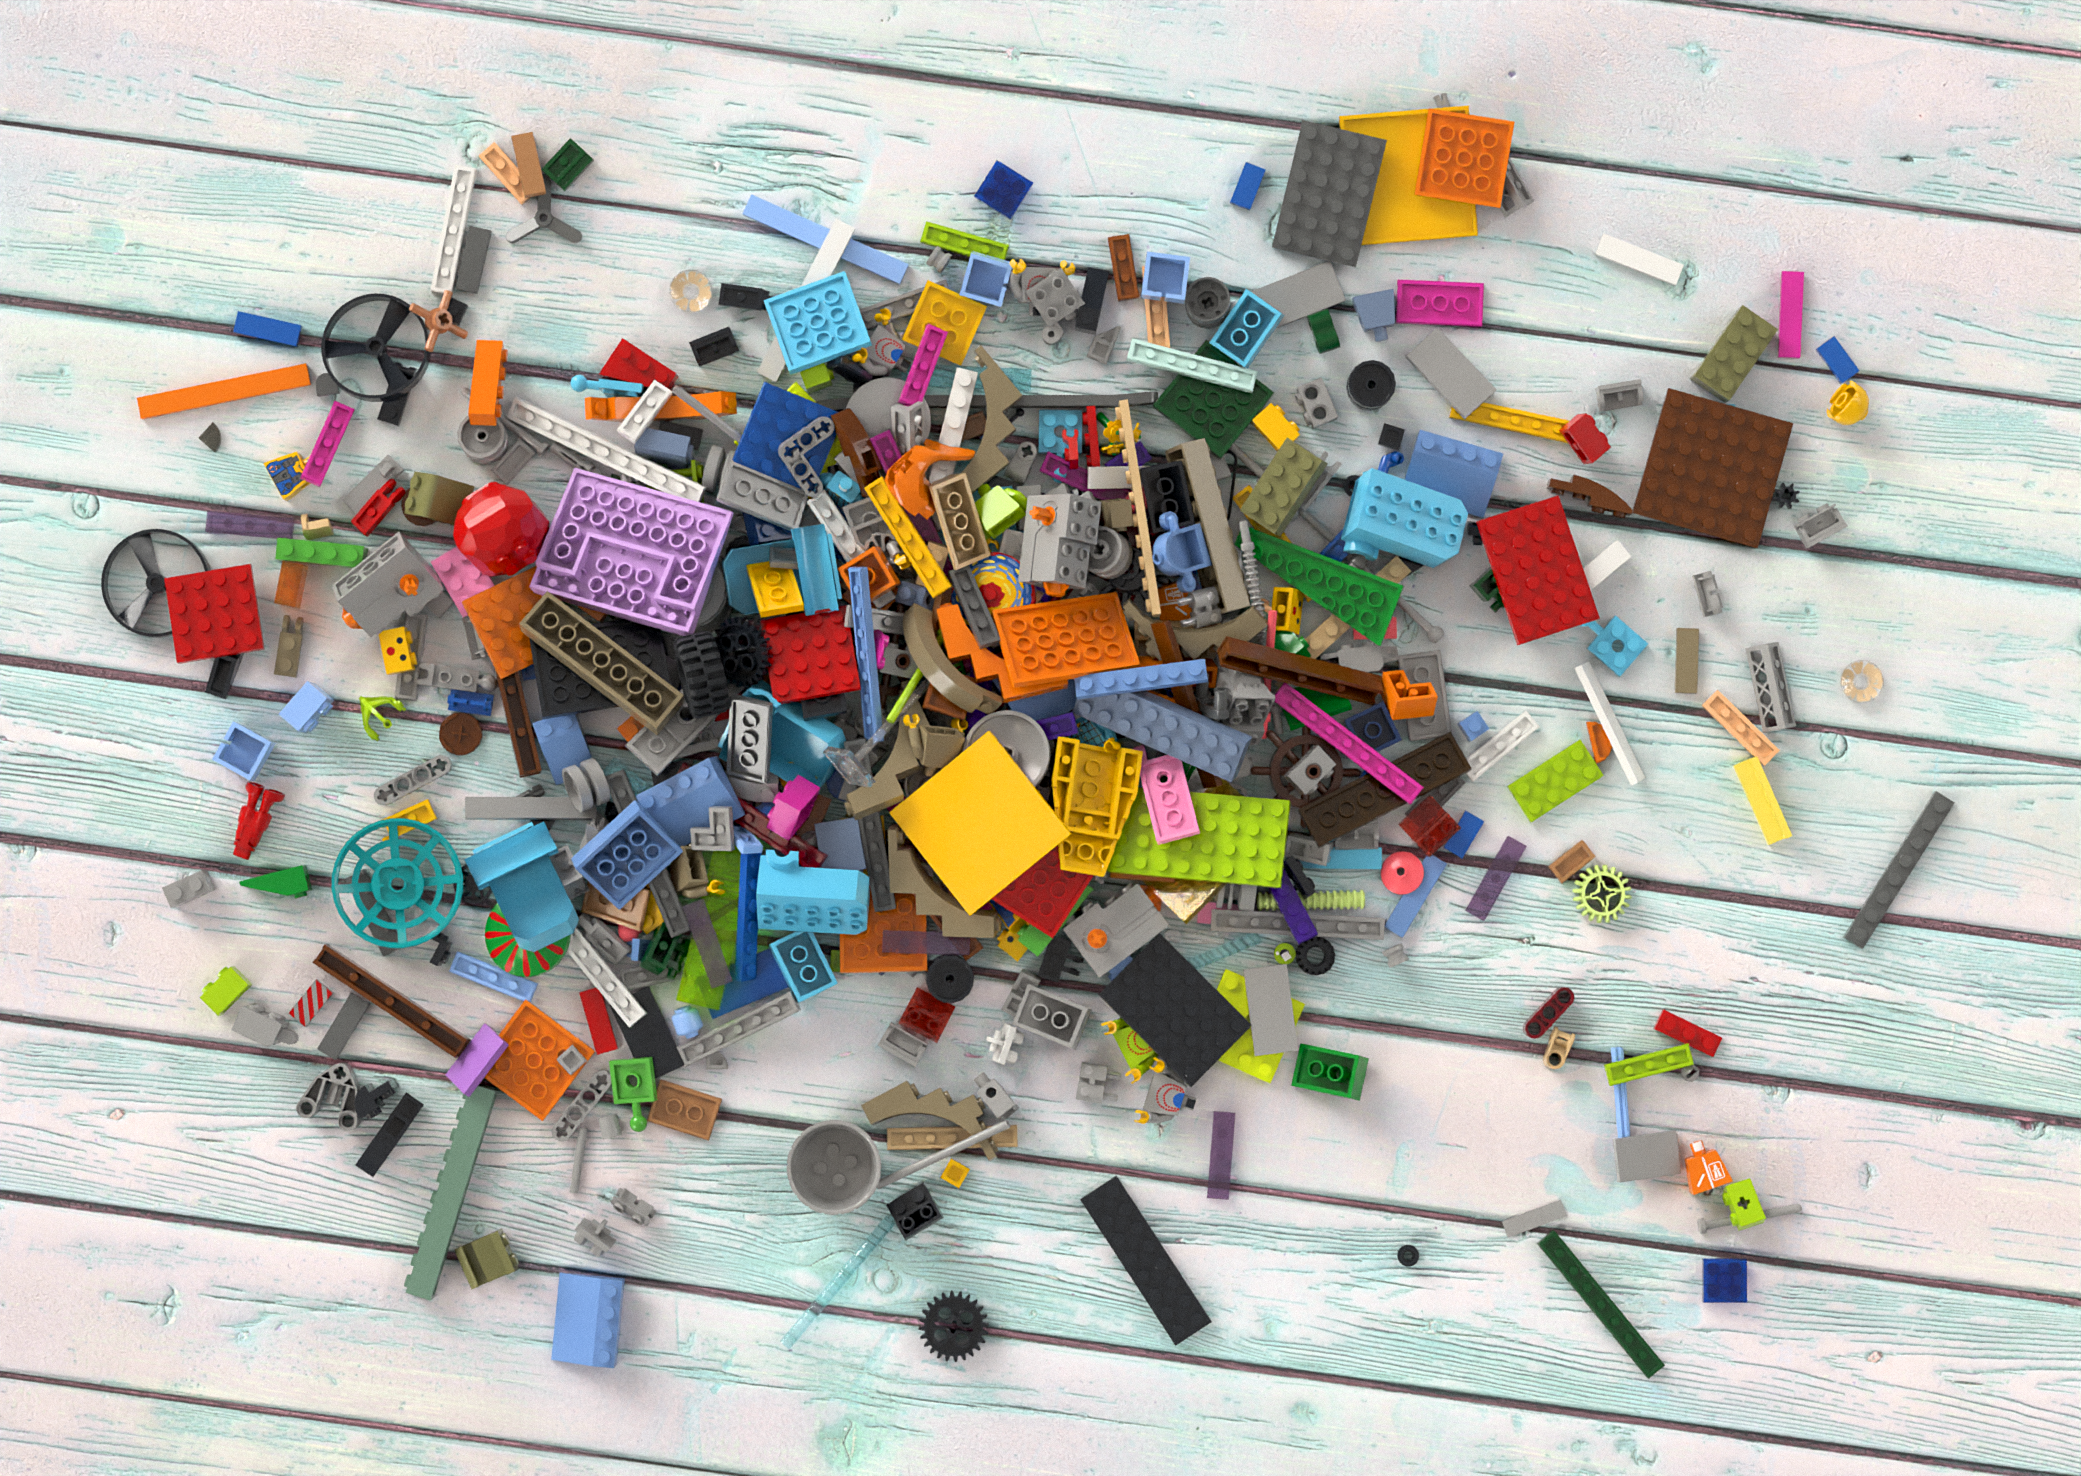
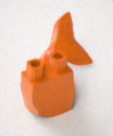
[885,439,976,520]

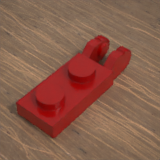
[351,478,406,537]

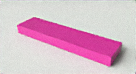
[1778,271,1804,359]
[898,324,948,407]
[300,401,355,487]

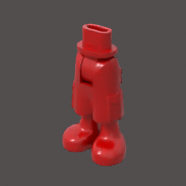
[233,781,285,860]

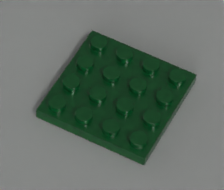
[1153,340,1274,460]

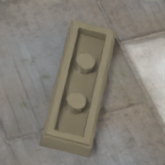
[1674,628,1699,694]

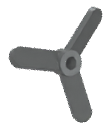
[505,176,582,244]

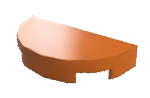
[1586,722,1613,764]

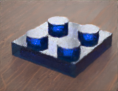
[974,160,1033,220]
[1702,1258,1747,1303]

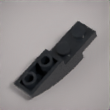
[355,1092,424,1177]

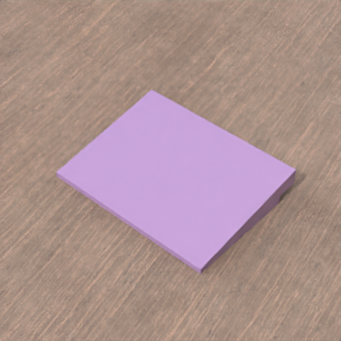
[529,468,734,636]

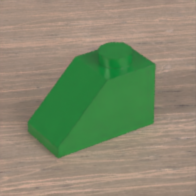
[1266,630,1312,657]

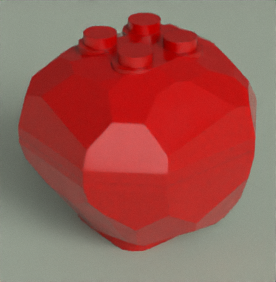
[453,482,549,576]

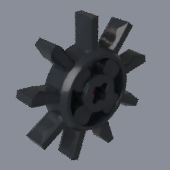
[1089,531,1171,611]

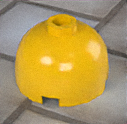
[1826,381,1869,425]

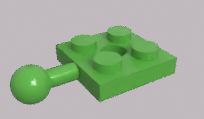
[609,1057,657,1132]

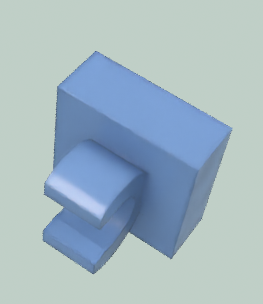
[626,939,650,961]

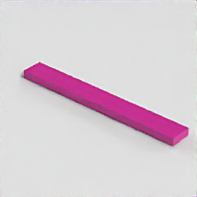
[1274,683,1424,805]

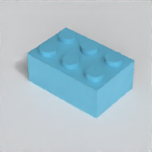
[1209,289,1285,369]
[768,931,838,1003]

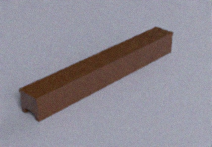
[1217,636,1383,706]
[493,665,541,778]
[312,944,471,1058]

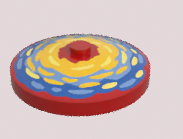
[950,552,1037,634]

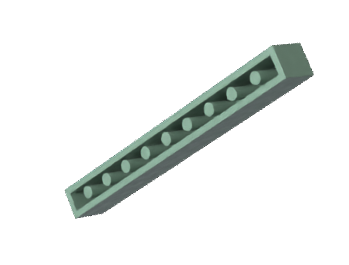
[404,1085,498,1300]

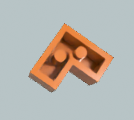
[1381,670,1438,720]

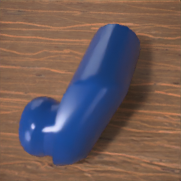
[1378,451,1404,474]

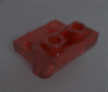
[1398,795,1461,857]
[898,987,955,1043]

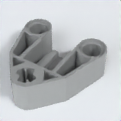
[296,1062,361,1131]

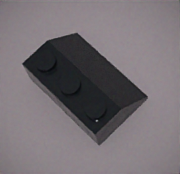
[1139,460,1195,533]

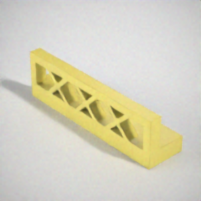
[1733,756,1792,845]

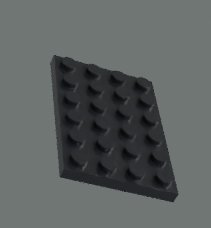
[529,619,671,719]
[1098,933,1252,1087]

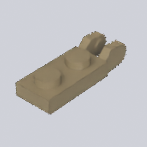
[274,615,303,678]

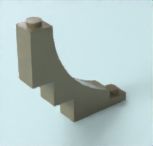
[961,345,1022,494]
[844,679,930,821]
[888,824,1002,938]

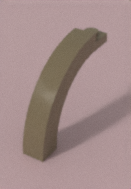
[903,603,1003,715]

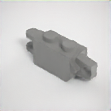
[1320,641,1398,673]

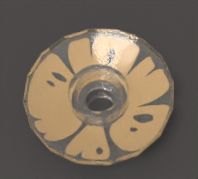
[669,270,712,313]
[1840,660,1884,703]

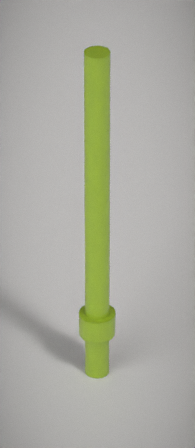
[886,628,943,724]

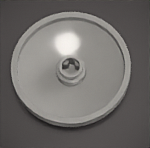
[846,377,931,440]
[963,710,1051,787]

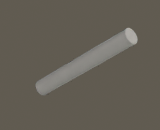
[570,1127,587,1193]

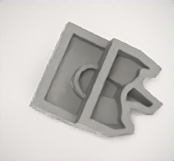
[842,497,895,551]

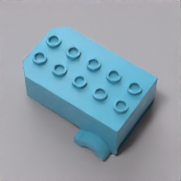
[1341,468,1468,568]
[721,524,842,616]
[718,680,846,787]
[464,821,579,952]
[756,850,870,935]

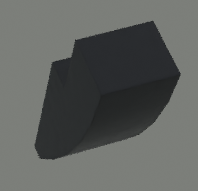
[205,653,244,699]

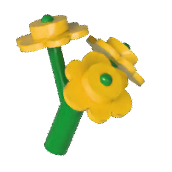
[1096,412,1142,456]

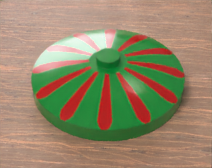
[485,903,571,977]

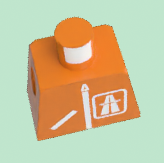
[1145,581,1194,621]
[1684,1140,1733,1195]

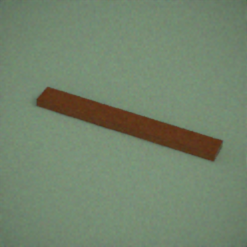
[1150,620,1223,788]

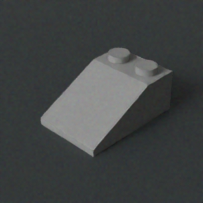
[1012,984,1092,1050]

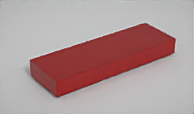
[579,987,618,1055]

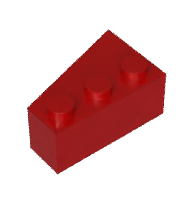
[599,338,679,390]

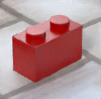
[1559,413,1611,464]

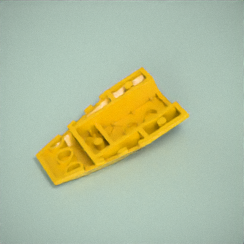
[1052,736,1143,877]

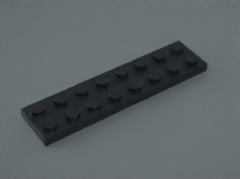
[1080,1176,1212,1346]

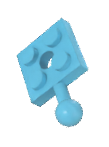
[570,375,646,398]
[1038,410,1082,483]
[1581,616,1648,677]

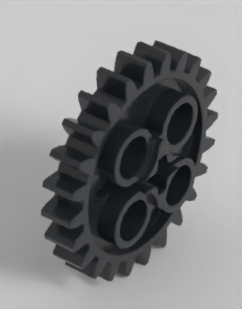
[714,616,773,687]
[918,1290,989,1362]

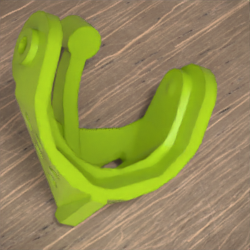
[358,696,406,742]

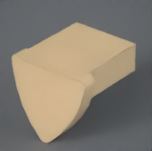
[301,514,334,540]

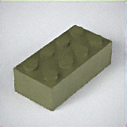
[1690,305,1778,403]
[1240,437,1328,536]

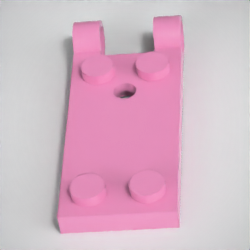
[1133,744,1200,845]

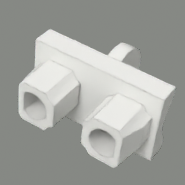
[986,1023,1025,1065]

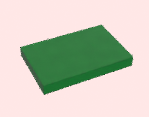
[1282,687,1352,731]

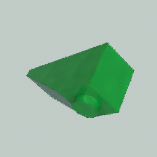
[239,865,312,899]

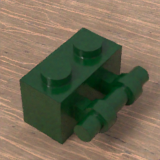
[1469,566,1504,613]
[639,922,691,980]

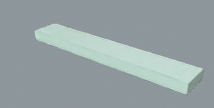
[1126,338,1258,393]

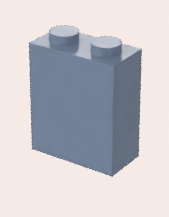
[634,428,695,469]
[814,817,867,873]

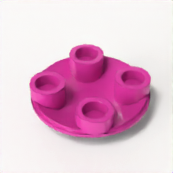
[874,629,889,670]

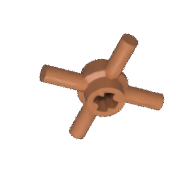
[409,290,468,352]

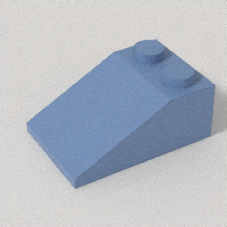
[532,714,593,785]

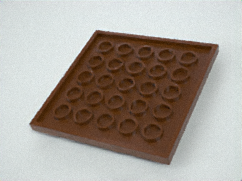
[1632,388,1794,548]

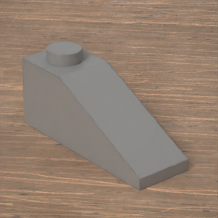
[725,771,780,802]

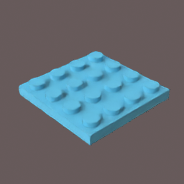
[764,271,872,375]

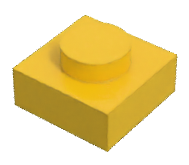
[940,1158,970,1188]

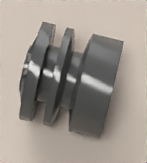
[1185,277,1231,329]

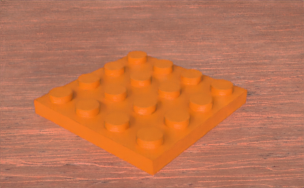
[1414,108,1515,208]
[462,566,542,679]
[840,885,928,974]
[484,999,595,1121]

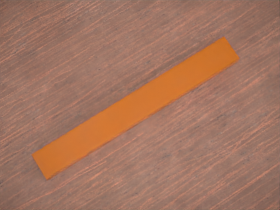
[137,363,311,420]

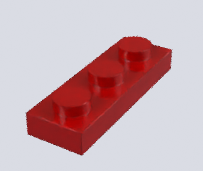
[1082,406,1100,468]
[1653,1009,1722,1057]

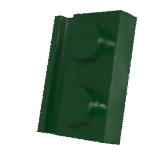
[541,138,594,192]

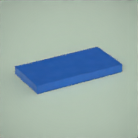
[696,948,788,1019]

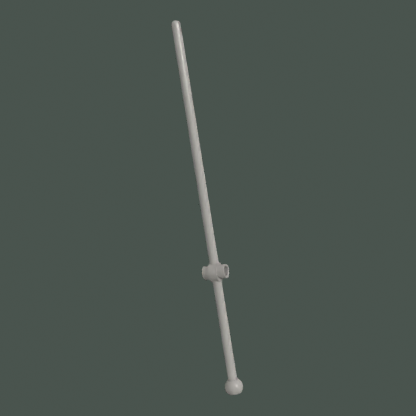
[1229,443,1444,643]

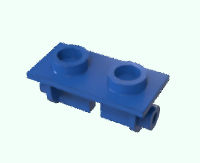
[447,689,494,716]

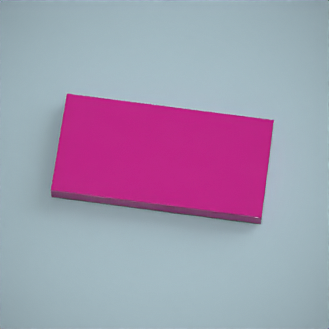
[1396,279,1484,327]

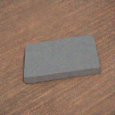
[1613,1130,1681,1183]

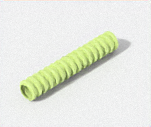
[1257,890,1365,911]

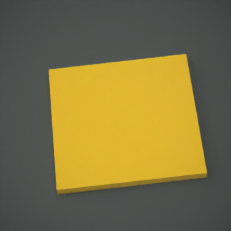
[1339,106,1478,245]
[889,730,1072,916]

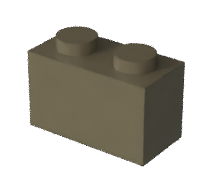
[1100,498,1133,532]

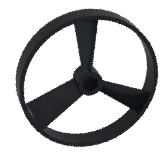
[321,293,431,402]
[101,529,211,638]

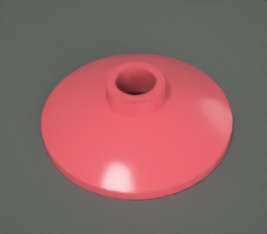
[1381,851,1424,895]

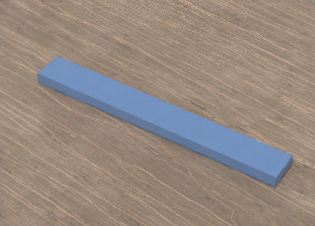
[848,566,884,742]

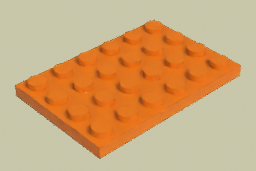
[991,592,1140,688]

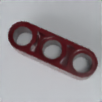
[1523,987,1574,1039]

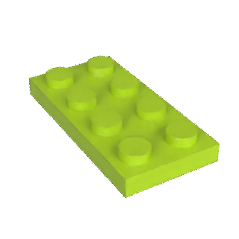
[1507,740,1604,823]

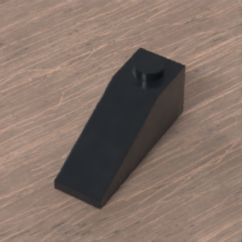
[1075,267,1109,335]

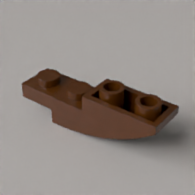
[831,408,882,497]
[1546,475,1633,519]

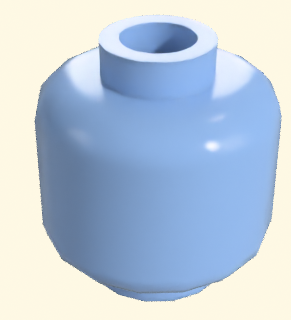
[671,1005,703,1039]

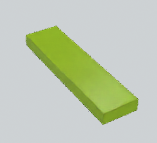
[920,221,1009,260]
[1604,1043,1694,1086]

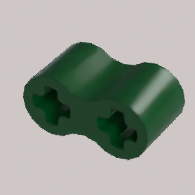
[1307,309,1340,354]

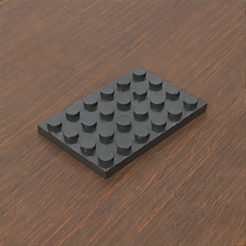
[1272,120,1387,267]

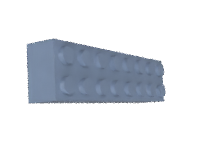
[1073,690,1252,782]

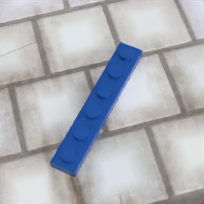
[735,853,762,982]

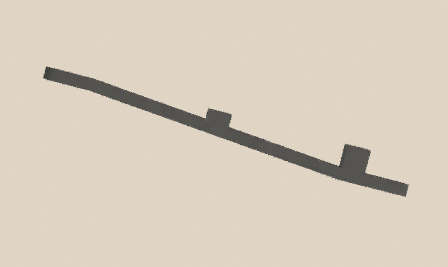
[815,392,1158,418]

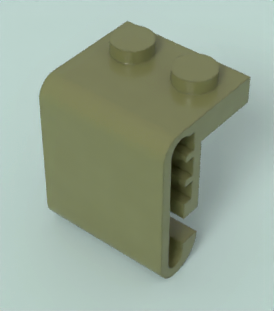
[404,471,475,526]
[454,1228,519,1290]

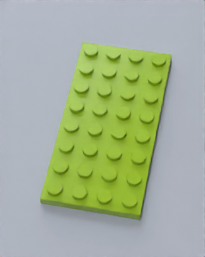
[1107,787,1291,888]

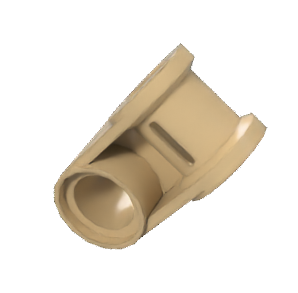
[1543,1026,1575,1069]

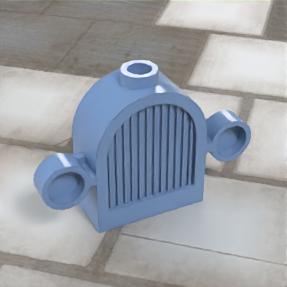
[1152,511,1212,593]

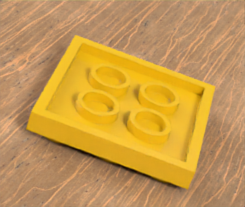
[902,280,987,366]

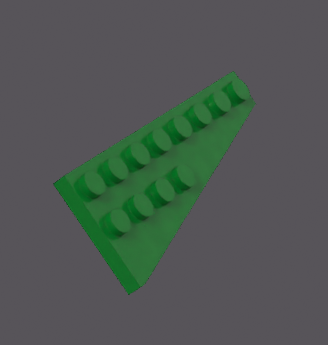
[1234,527,1404,646]

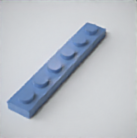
[1074,659,1208,700]

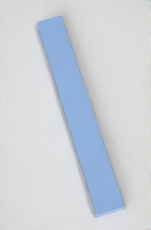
[743,194,909,285]

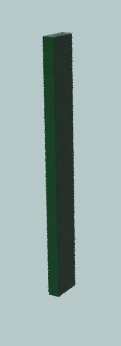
[1537,1230,1665,1379]

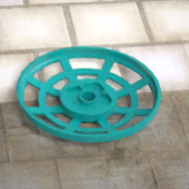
[331,818,463,949]

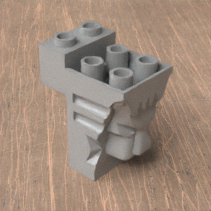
[1214,655,1276,745]

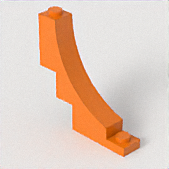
[585,391,737,422]
[936,603,1068,703]

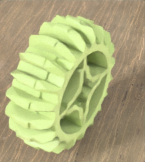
[1572,865,1632,923]

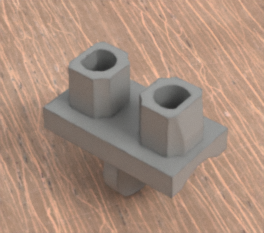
[574,1218,616,1257]

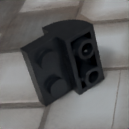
[354,1079,399,1120]
[886,1183,944,1241]

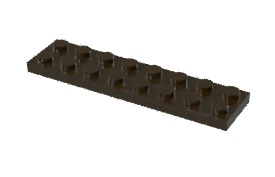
[1298,732,1472,848]

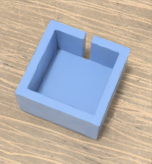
[960,251,1013,307]
[1141,251,1190,304]
[279,681,334,733]
[212,721,276,781]

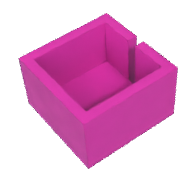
[767,775,820,841]

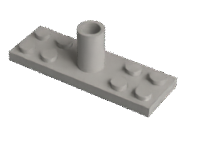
[626,679,746,776]

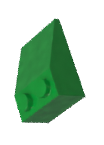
[1291,1043,1369,1101]

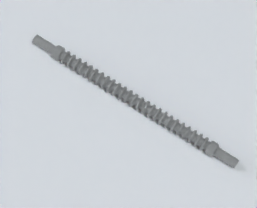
[1239,520,1284,735]

